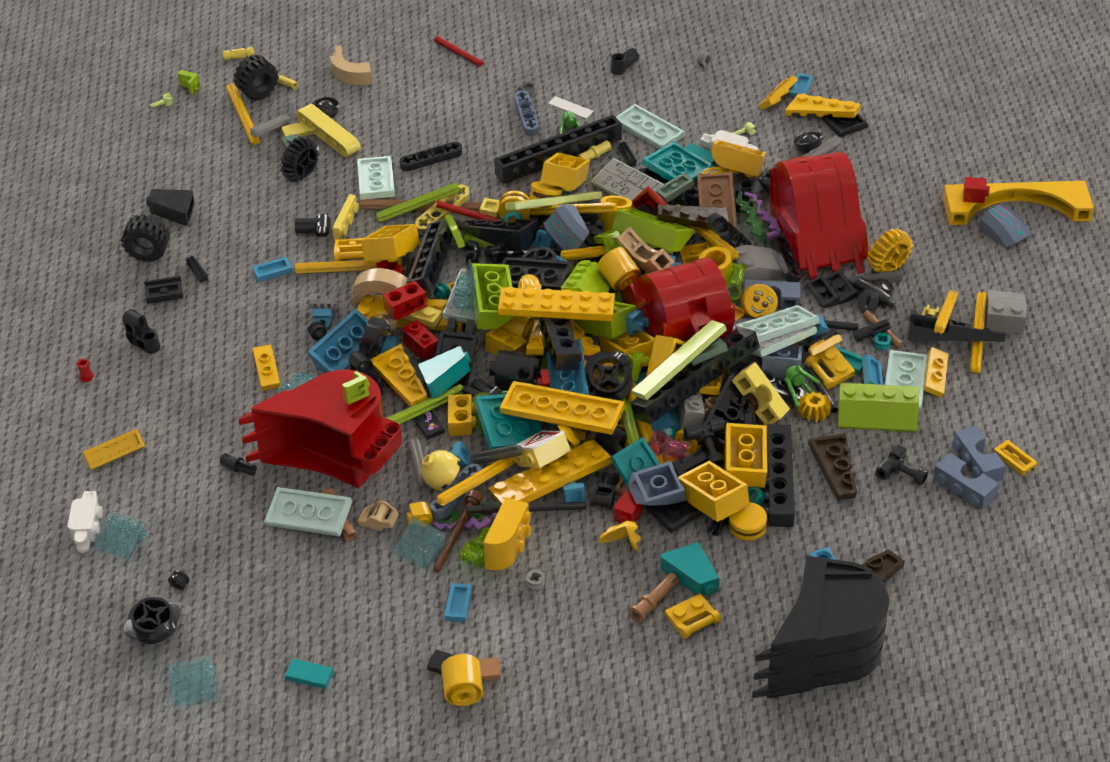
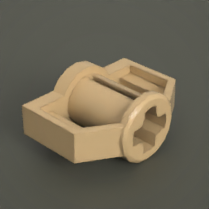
[357,501,399,531]

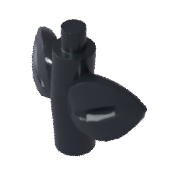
[854,276,896,313]

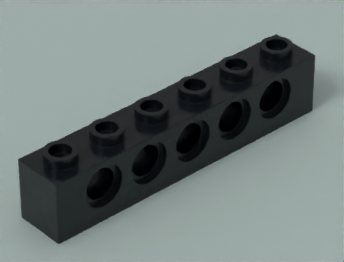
[407,219,453,298]
[536,317,582,371]
[764,424,795,527]

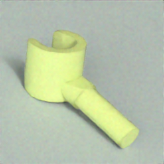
[150,93,173,108]
[733,122,756,135]

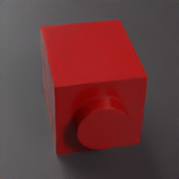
[963,177,990,203]
[614,491,643,524]

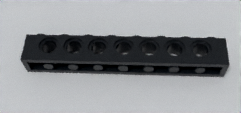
[494,115,622,184]
[630,327,760,424]

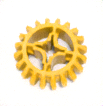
[867,228,913,273]

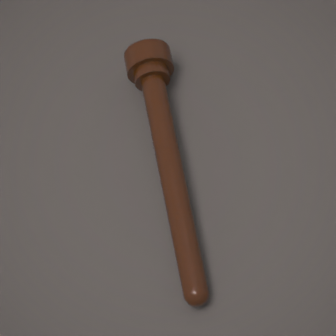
[433,489,483,572]

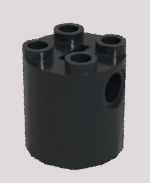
[489,350,542,389]

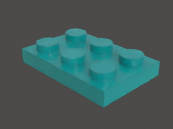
[610,437,660,508]

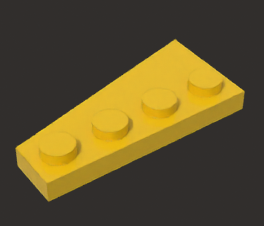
[785,94,861,118]
[370,344,428,407]

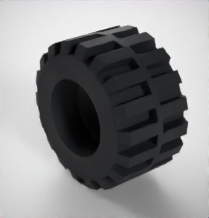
[233,54,279,100]
[121,214,170,262]

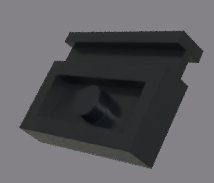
[144,276,184,304]

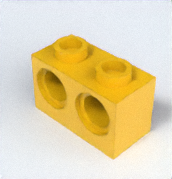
[448,394,476,436]

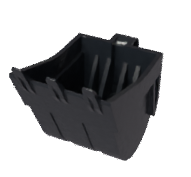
[752,556,889,698]

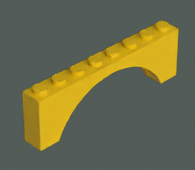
[943,181,1094,225]

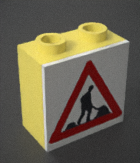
[514,430,571,468]

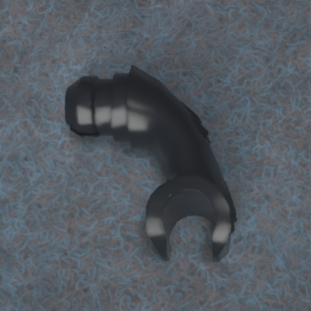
[465,240,481,264]

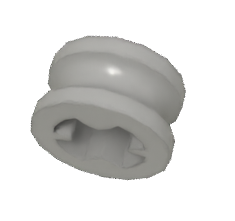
[697,50,712,67]
[526,570,545,590]

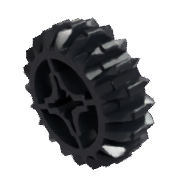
[279,136,320,182]

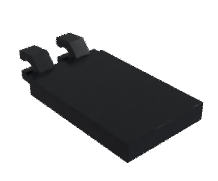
[435,317,478,388]

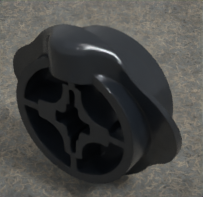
[359,315,391,357]
[585,351,633,401]
[124,597,181,644]

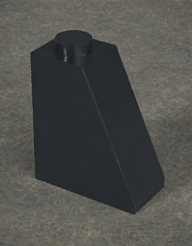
[146,189,195,226]

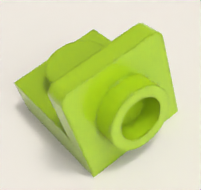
[178,70,201,96]
[594,230,621,253]
[622,351,650,382]
[342,371,370,404]

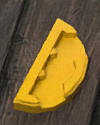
[808,334,843,356]

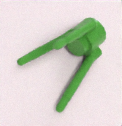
[560,110,581,134]
[784,365,819,408]

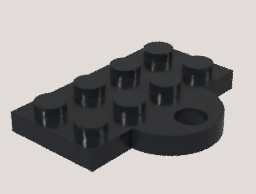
[501,247,574,291]

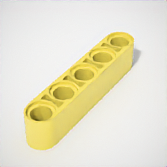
[296,104,361,158]

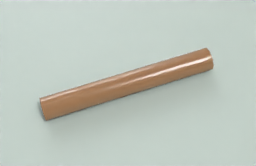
[863,310,904,349]

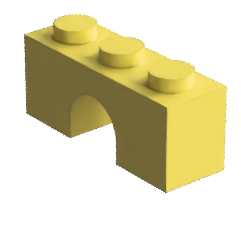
[732,362,790,426]

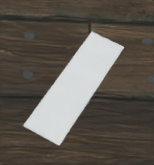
[548,96,594,118]

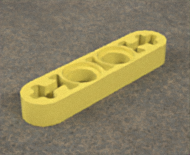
[415,184,470,234]

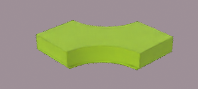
[445,214,465,249]

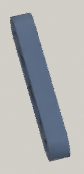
[515,90,539,135]
[430,464,481,519]

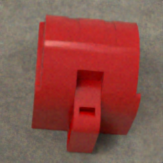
[770,151,869,281]
[621,257,735,342]
[238,370,402,489]

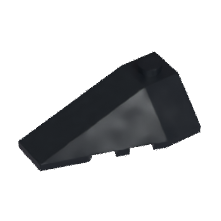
[458,218,537,251]
[696,376,746,453]

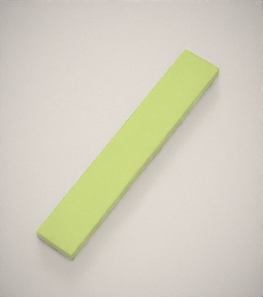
[505,191,602,210]
[632,320,727,400]

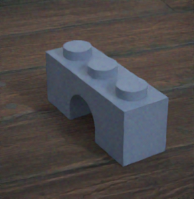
[744,279,801,310]
[952,425,1006,481]
[933,453,999,509]

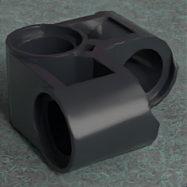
[122,309,161,354]
[349,350,383,396]

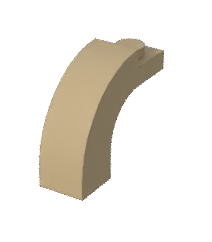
[329,46,372,85]
[615,227,675,273]
[350,268,408,305]

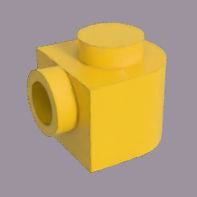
[406,502,433,528]

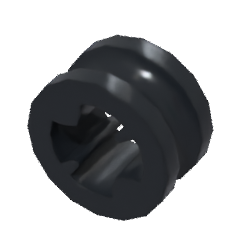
[308,321,327,340]
[168,570,190,590]

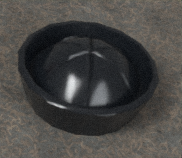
[312,97,340,118]
[793,132,822,151]

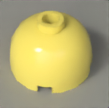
[421,450,460,491]

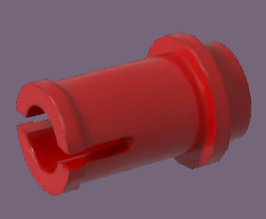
[77,359,94,382]

